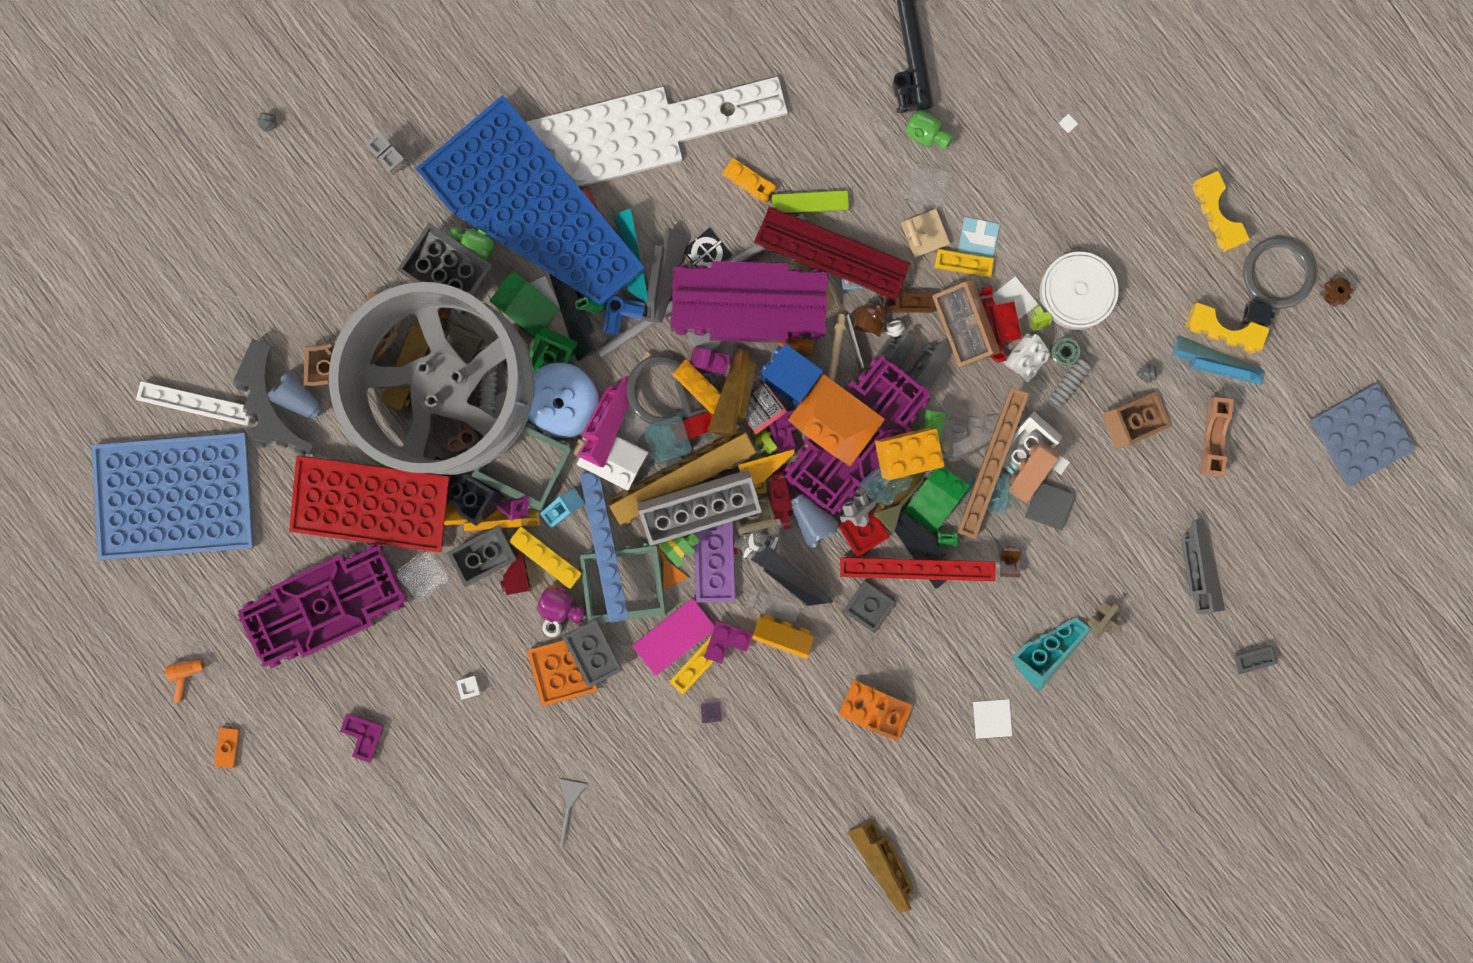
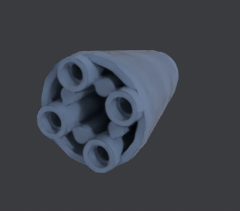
[268,370,322,419]
[791,492,839,548]

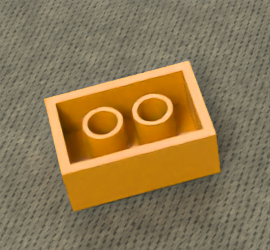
[875,427,944,480]

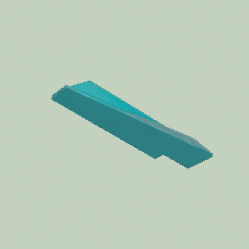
[613,209,648,304]

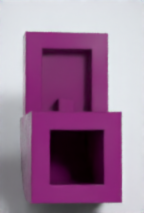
[690,348,730,375]

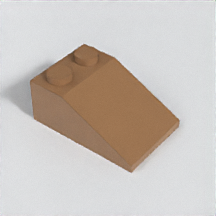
[1102,391,1171,449]

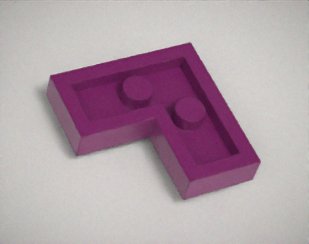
[769,410,797,454]
[704,621,753,664]
[340,713,384,763]

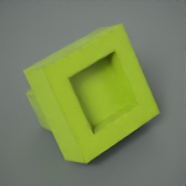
[1030,306,1052,331]

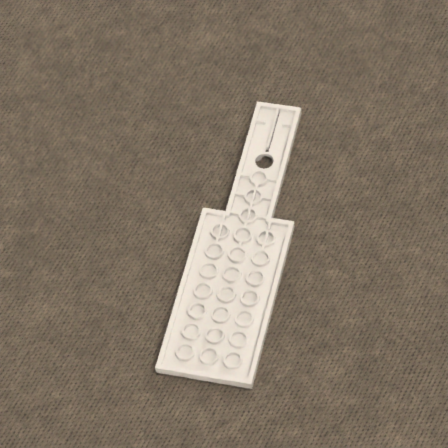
[526,77,787,187]

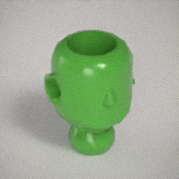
[906,110,953,149]
[448,227,495,261]

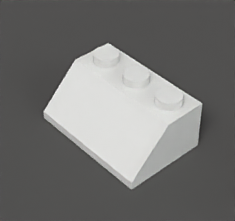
[577,435,649,491]

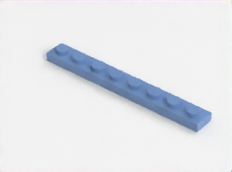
[580,472,629,623]

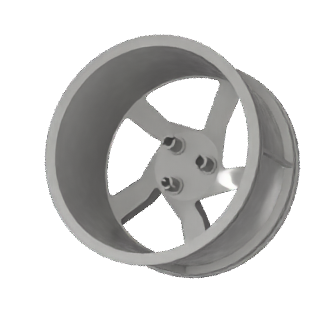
[329,282,535,475]

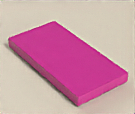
[632,598,715,676]

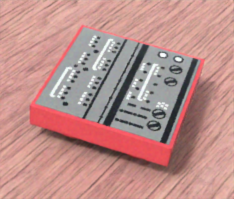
[745,383,787,434]

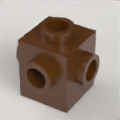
[1320,277,1354,307]

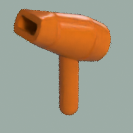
[165,659,205,703]

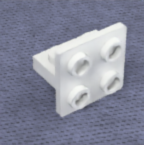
[1003,333,1051,382]

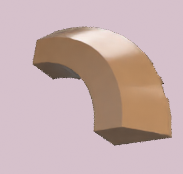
[303,293,402,386]

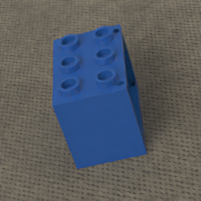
[761,343,823,407]

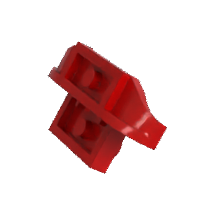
[979,286,1022,363]

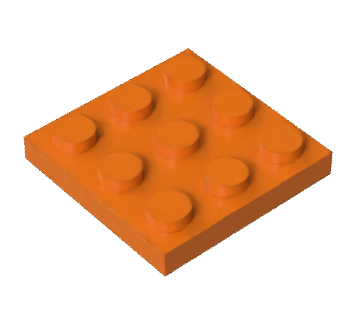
[527,640,598,707]

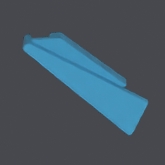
[1173,336,1264,385]

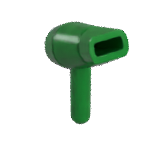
[575,297,606,313]

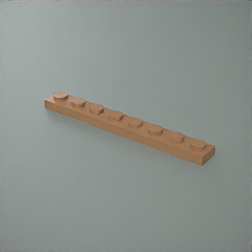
[957,387,1029,539]

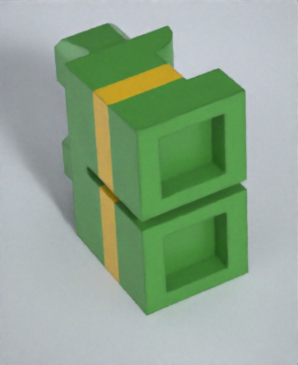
[657,533,699,567]

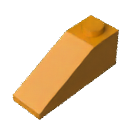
[738,449,795,489]

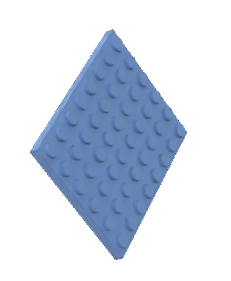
[91,433,254,560]

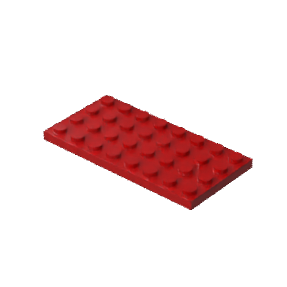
[289,455,450,553]

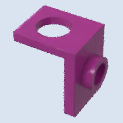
[497,495,529,521]

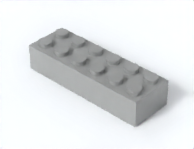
[638,470,762,546]

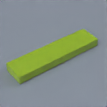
[772,190,849,214]

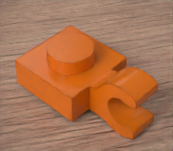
[779,336,814,355]

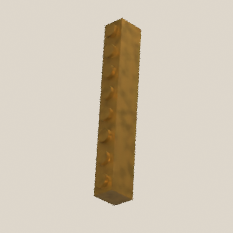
[608,428,756,525]

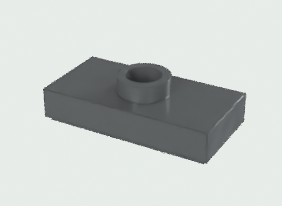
[1233,645,1277,674]

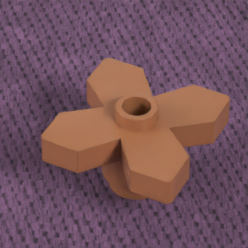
[445,420,485,453]

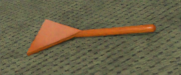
[655,544,689,590]

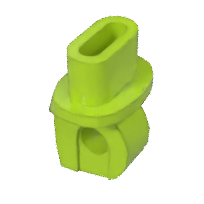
[752,428,777,455]

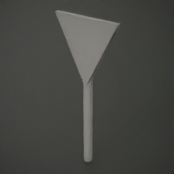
[559,779,587,847]

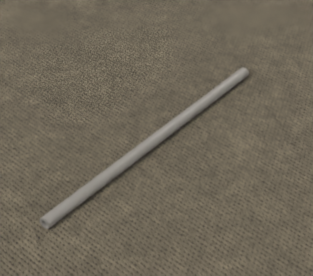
[597,214,807,358]

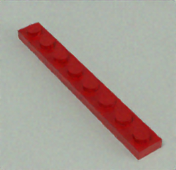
[840,557,996,582]

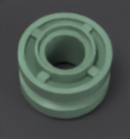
[1051,338,1080,366]

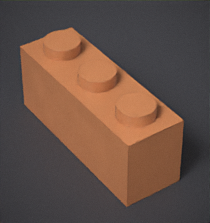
[1007,440,1060,503]

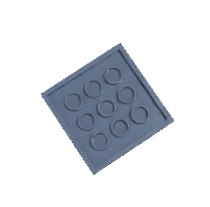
[1309,383,1416,487]

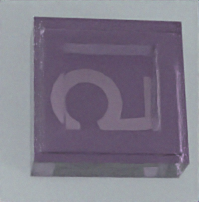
[701,702,722,723]

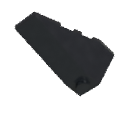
[434,456,504,526]

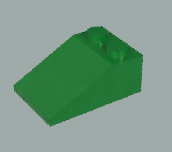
[489,271,560,338]
[530,327,578,372]
[904,467,969,534]

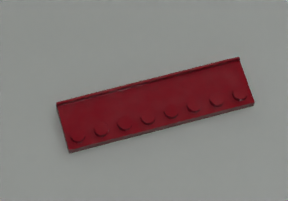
[754,206,911,301]

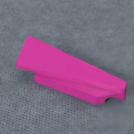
[577,376,629,468]

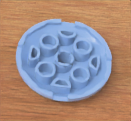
[528,363,599,438]

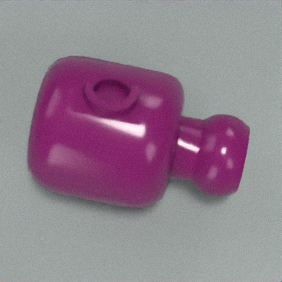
[537,586,586,624]

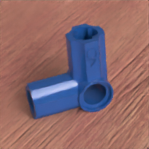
[602,297,645,336]

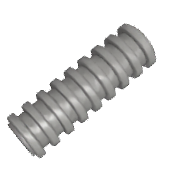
[1047,359,1091,409]

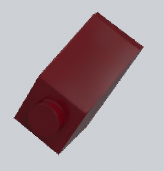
[501,553,531,595]

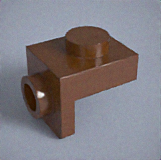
[1000,546,1022,578]

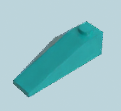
[1012,617,1091,690]

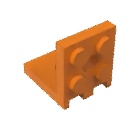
[838,680,913,741]

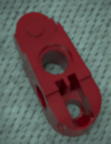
[768,470,793,530]

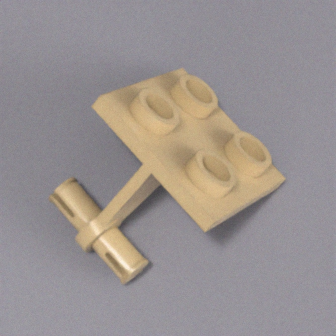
[901,209,950,258]

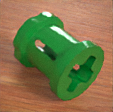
[936,530,958,547]

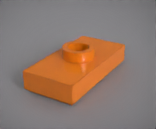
[214,727,240,768]

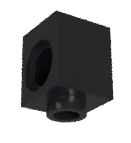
[1242,302,1274,327]

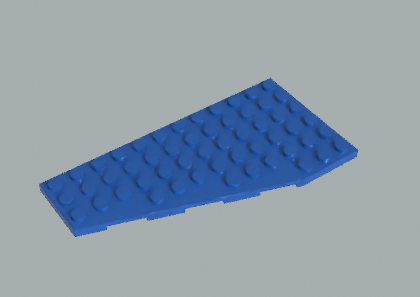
[416,95,645,306]

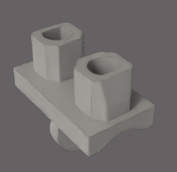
[840,492,876,527]

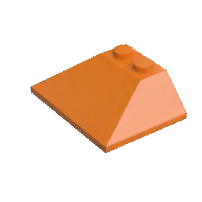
[788,373,885,466]

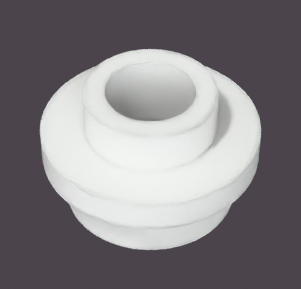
[886,320,905,337]
[543,620,562,637]

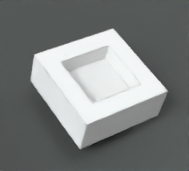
[456,676,481,700]

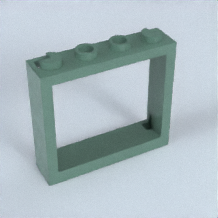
[471,422,572,511]
[580,543,666,623]

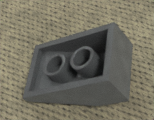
[447,526,516,587]

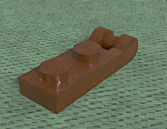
[880,293,934,313]

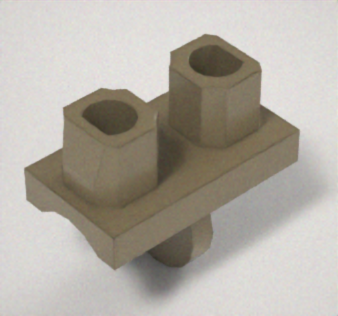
[1087,601,1122,638]

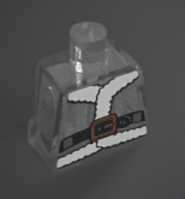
[733,532,781,569]

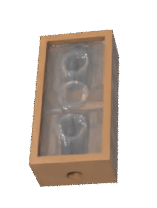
[932,281,1000,367]

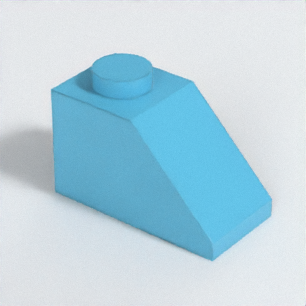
[540,488,585,529]

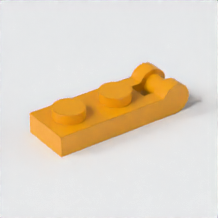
[722,158,777,204]

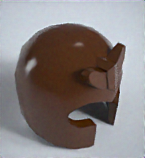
[853,304,888,337]

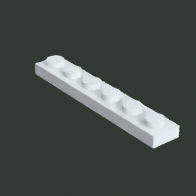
[136,382,251,426]

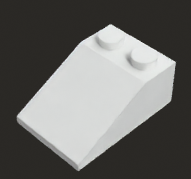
[1003,412,1063,475]

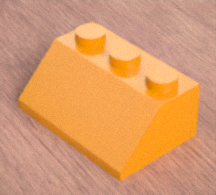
[752,614,814,659]

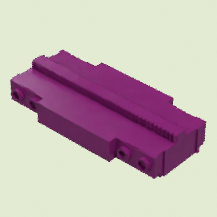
[670,261,828,343]
[784,355,931,515]
[238,544,408,669]

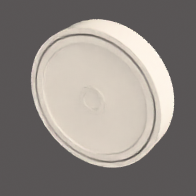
[1039,252,1118,330]

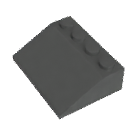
[397,223,493,315]

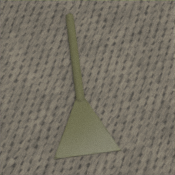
[874,479,925,534]

